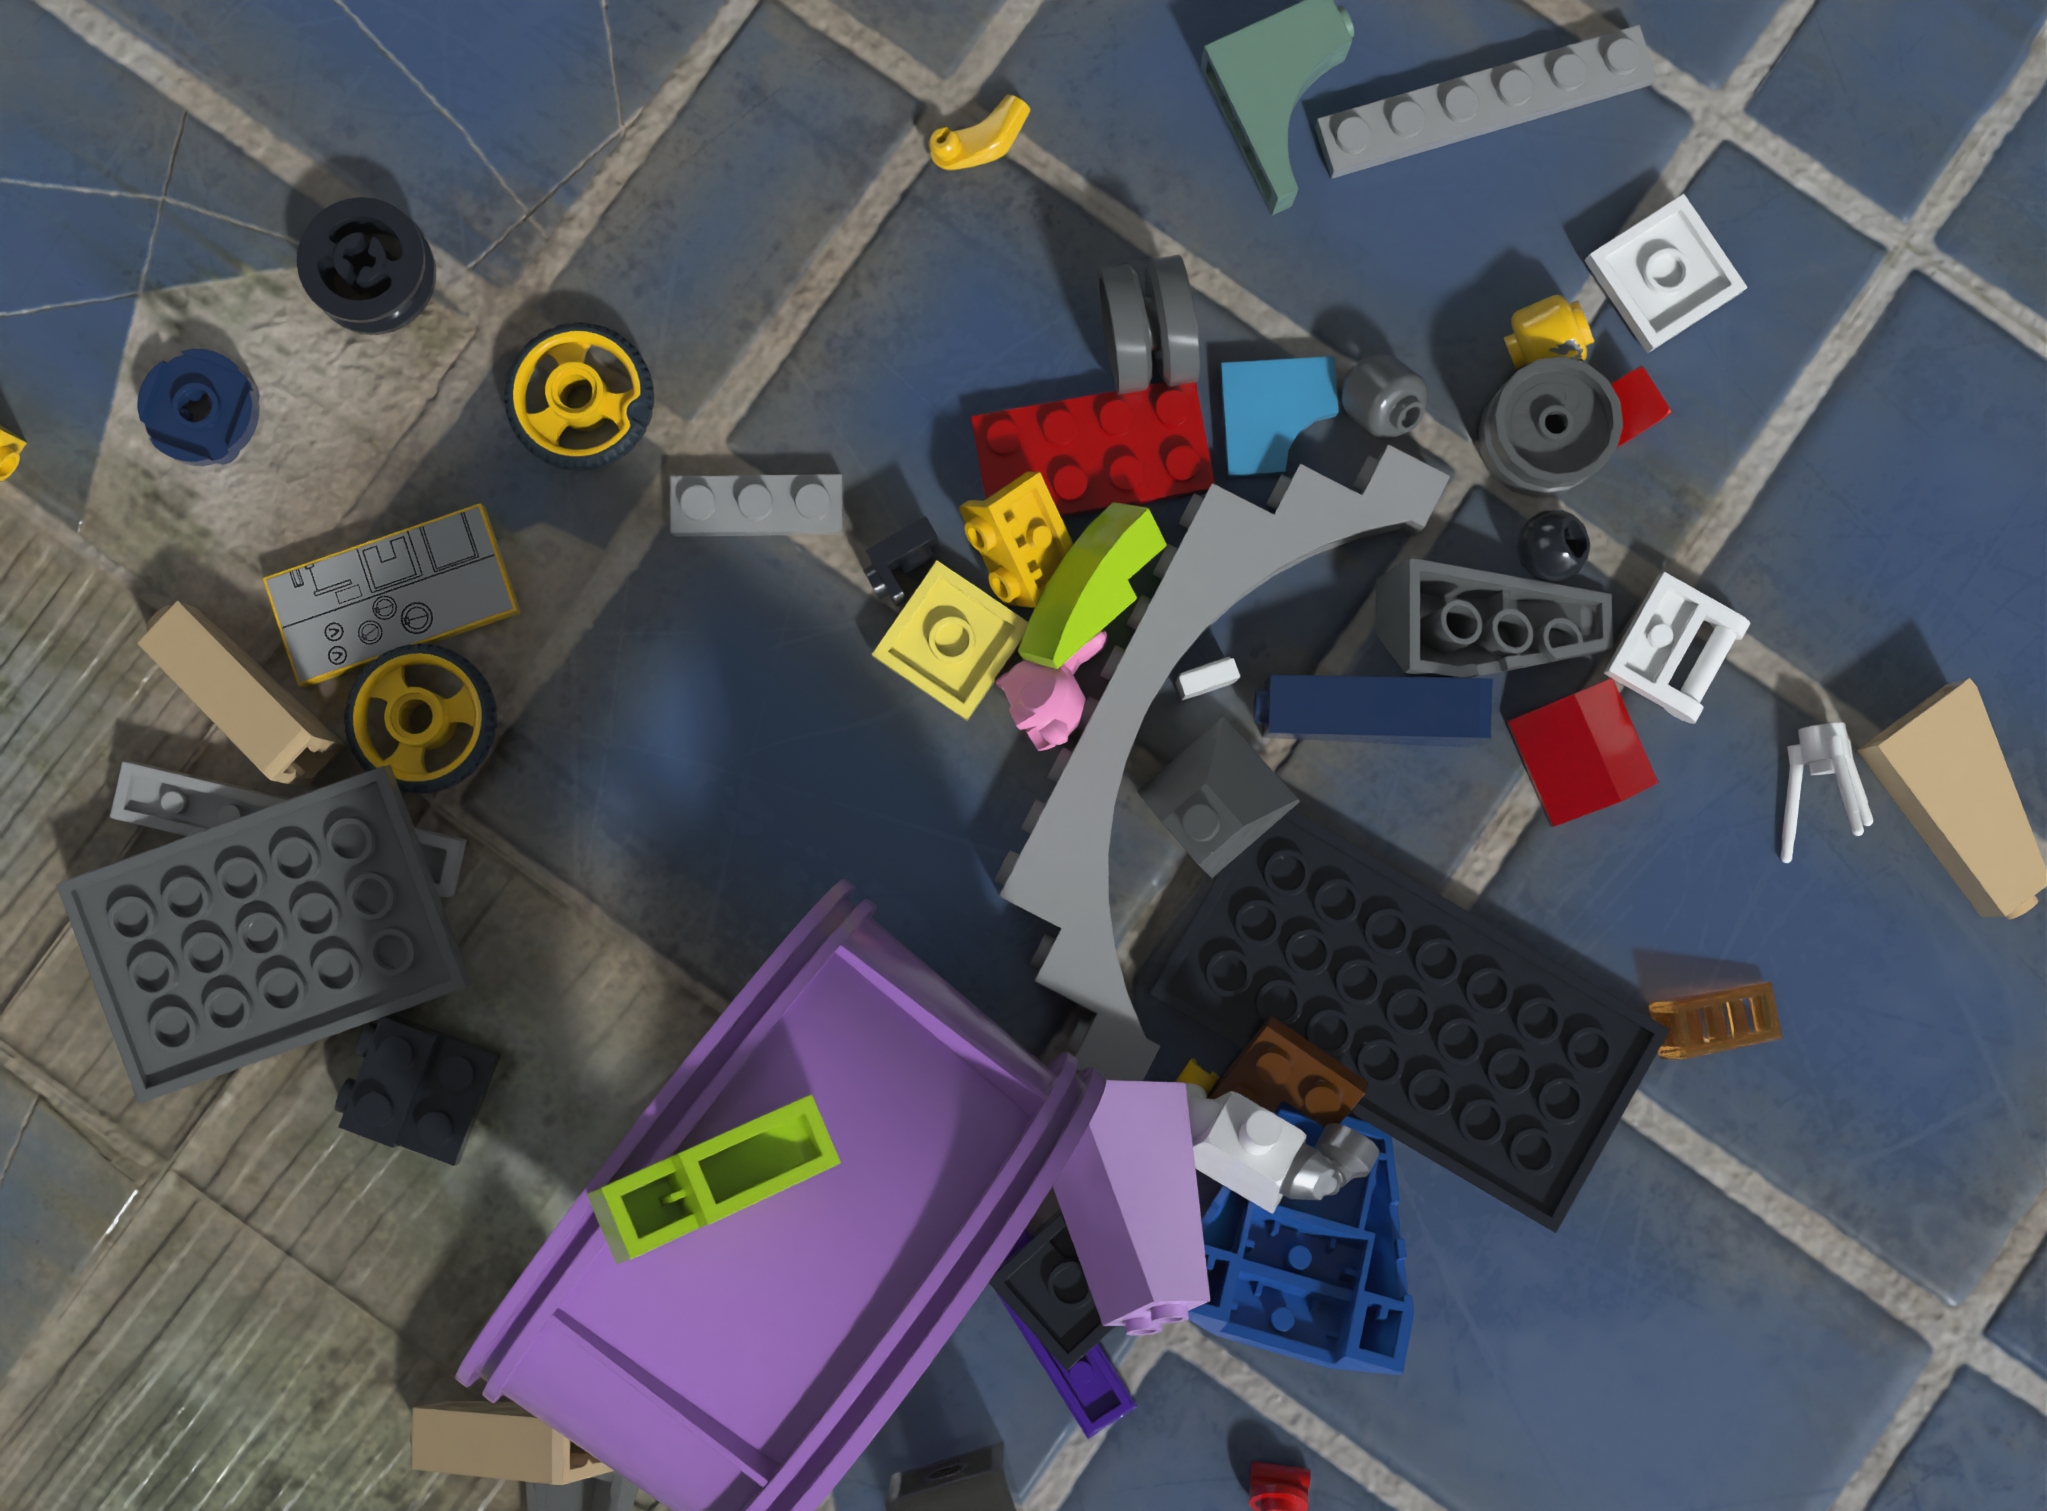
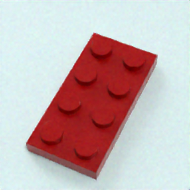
[971,382,1215,519]

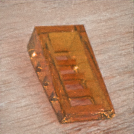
[1649,981,1783,1060]

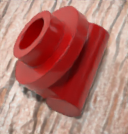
[1249,1461,1311,1511]

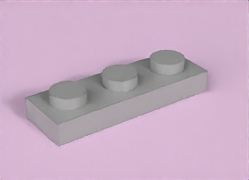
[670,474,844,537]

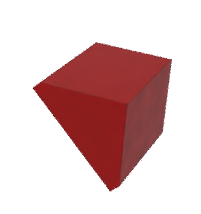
[1506,678,1659,827]

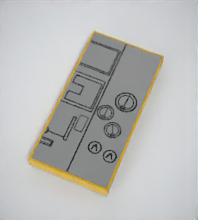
[263,503,521,688]

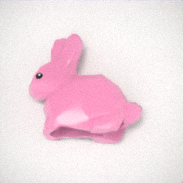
[995,629,1108,751]

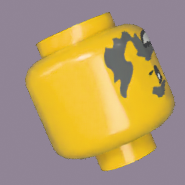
[1504,294,1594,369]

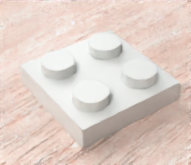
[1584,194,1748,354]

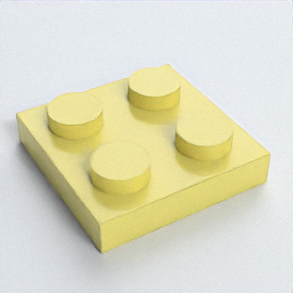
[872,560,1029,721]

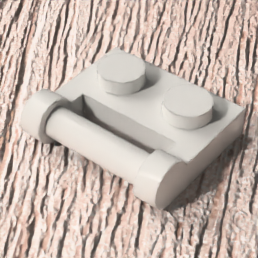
[1603,572,1751,724]

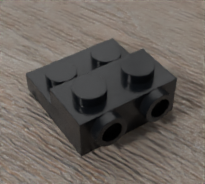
[335,1014,501,1166]
[988,1208,1116,1371]

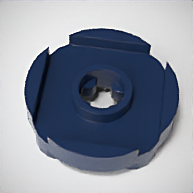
[137,349,260,466]

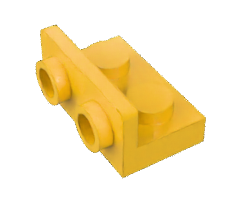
[959,472,1073,608]

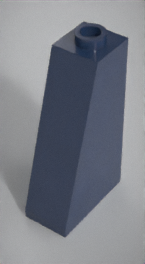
[1253,675,1493,748]

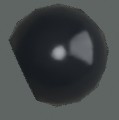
[1516,510,1591,582]

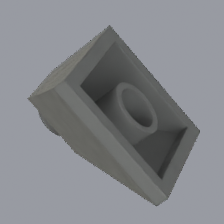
[1137,716,1300,878]

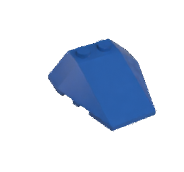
[1188,1100,1414,1375]

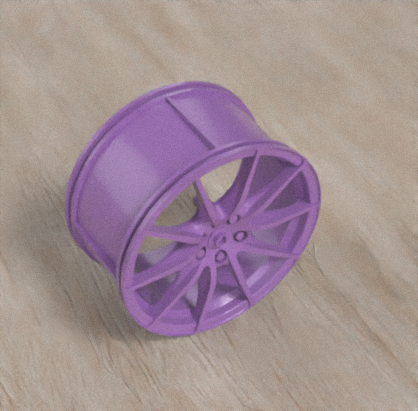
[455,878,1106,1511]

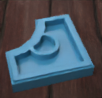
[1219,356,1339,479]

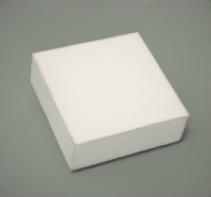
[1175,656,1240,701]

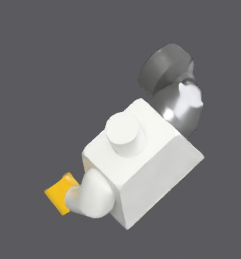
[1175,1058,1379,1214]

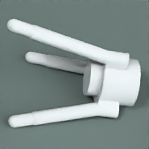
[1780,723,1873,863]

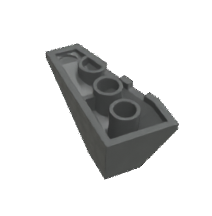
[1376,557,1613,678]

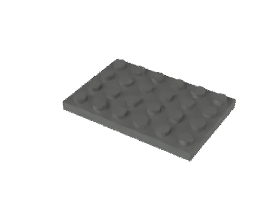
[56,764,472,1104]

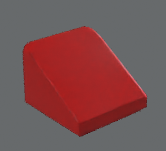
[1611,365,1672,448]

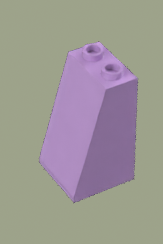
[1053,1080,1210,1335]

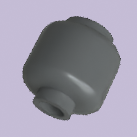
[1342,354,1428,439]

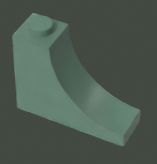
[1200,0,1354,215]

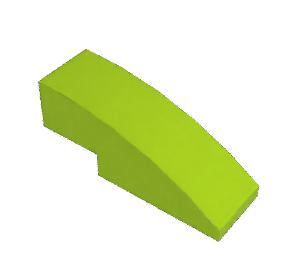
[1018,502,1167,669]
[587,1094,841,1264]

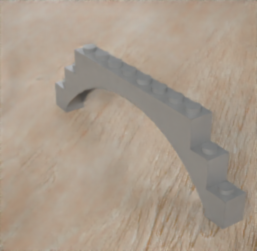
[994,445,1450,1081]

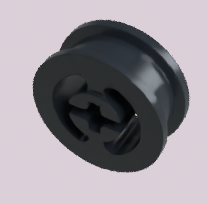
[297,197,436,335]

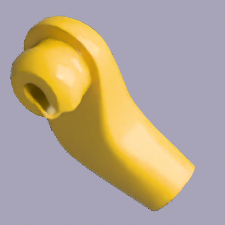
[929,94,1031,171]

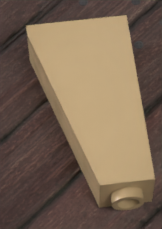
[137,600,347,788]
[1857,678,2047,920]
[410,1401,614,1485]

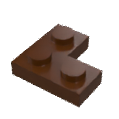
[1207,1016,1368,1128]

